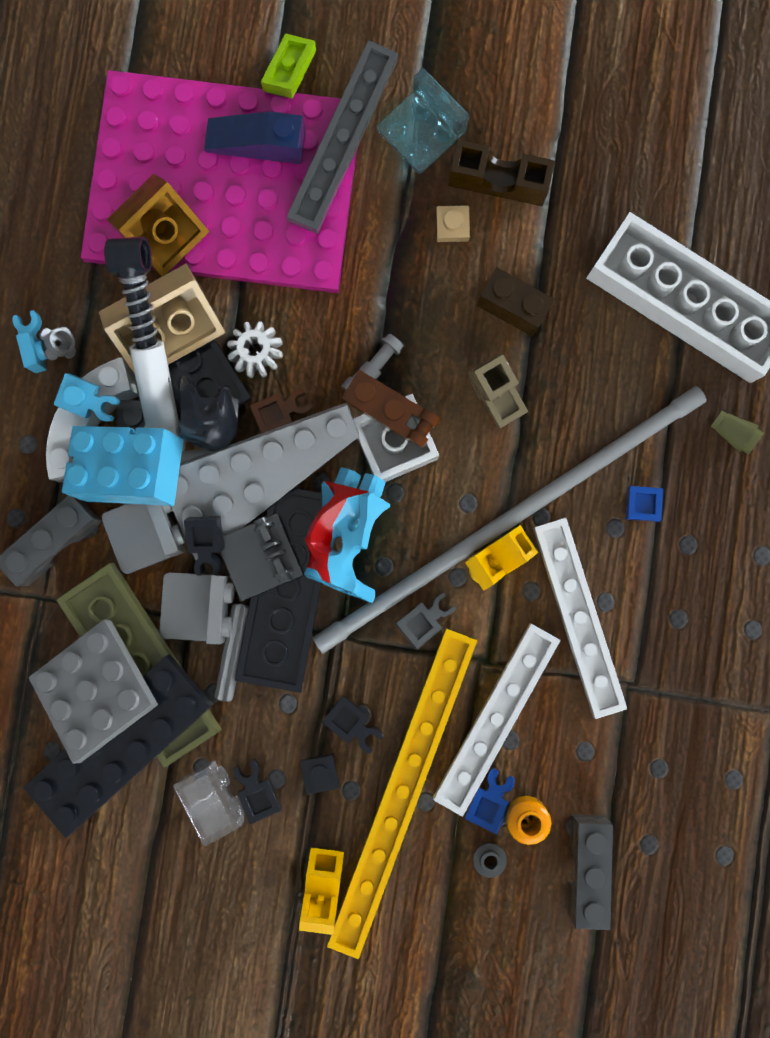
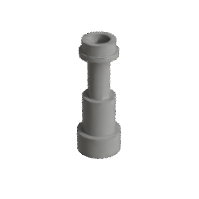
[341,334,403,392]

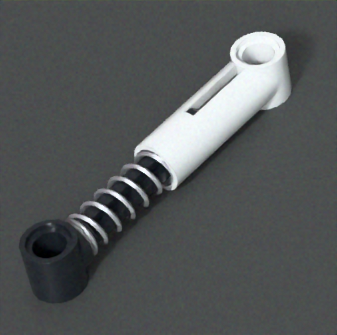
[104,237,186,451]

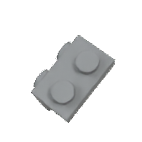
[102,504,186,574]
[159,572,234,645]

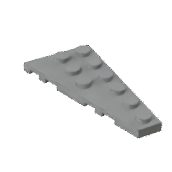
[171,402,359,560]

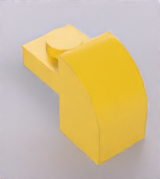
[465,525,538,591]
[299,848,344,935]

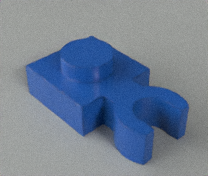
[465,768,515,835]

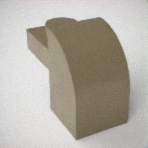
[468,354,528,428]

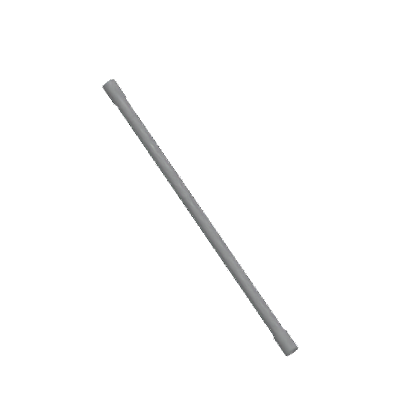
[312,386,707,654]

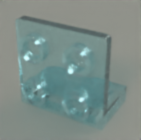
[377,68,469,174]

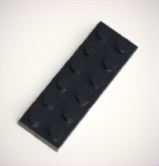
[235,488,322,693]
[23,654,214,838]

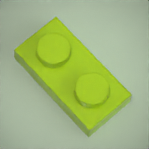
[261,34,316,99]

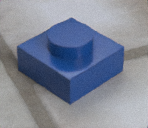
[625,486,663,522]

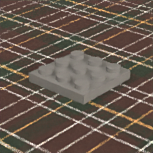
[28,619,158,764]

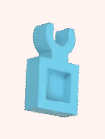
[54,373,121,422]

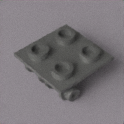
[221,514,303,601]

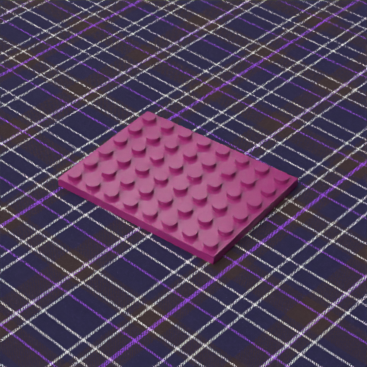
[81,70,357,293]

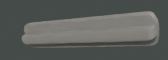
[215,603,249,702]

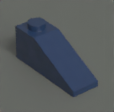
[204,111,306,164]

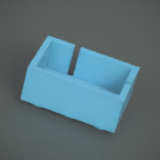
[62,426,184,506]

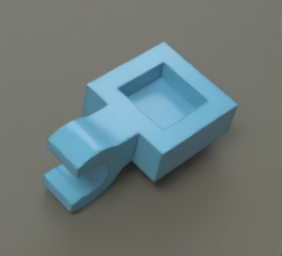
[13,310,47,373]

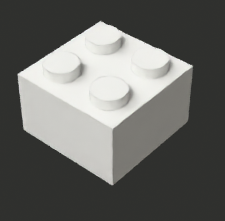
[354,394,439,482]

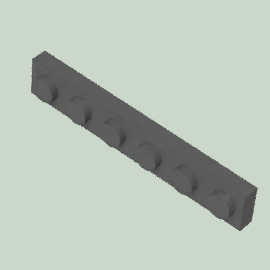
[287,40,398,234]

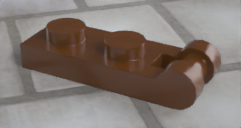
[341,370,441,448]

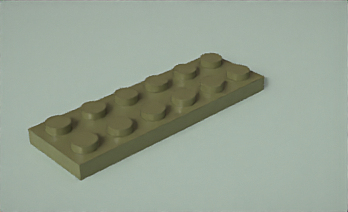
[56,563,222,768]

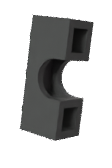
[0,495,103,586]
[569,814,613,930]

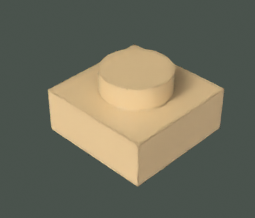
[436,206,470,242]

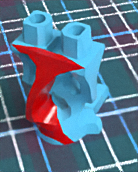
[304,467,390,603]

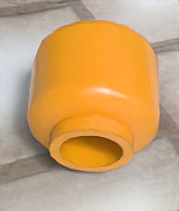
[505,796,552,845]

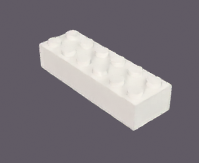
[586,212,770,383]

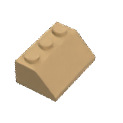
[99,263,226,373]

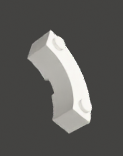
[46,357,139,483]

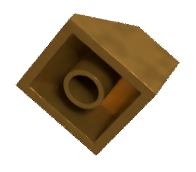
[106,173,210,276]

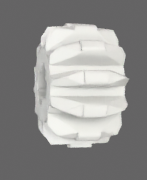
[227,321,283,378]

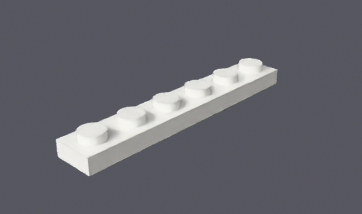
[533,518,627,719]
[433,623,560,817]

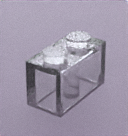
[173,760,245,847]

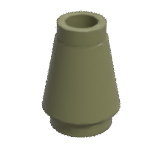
[711,410,764,455]

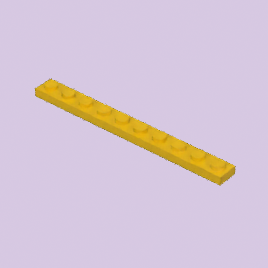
[327,628,478,959]

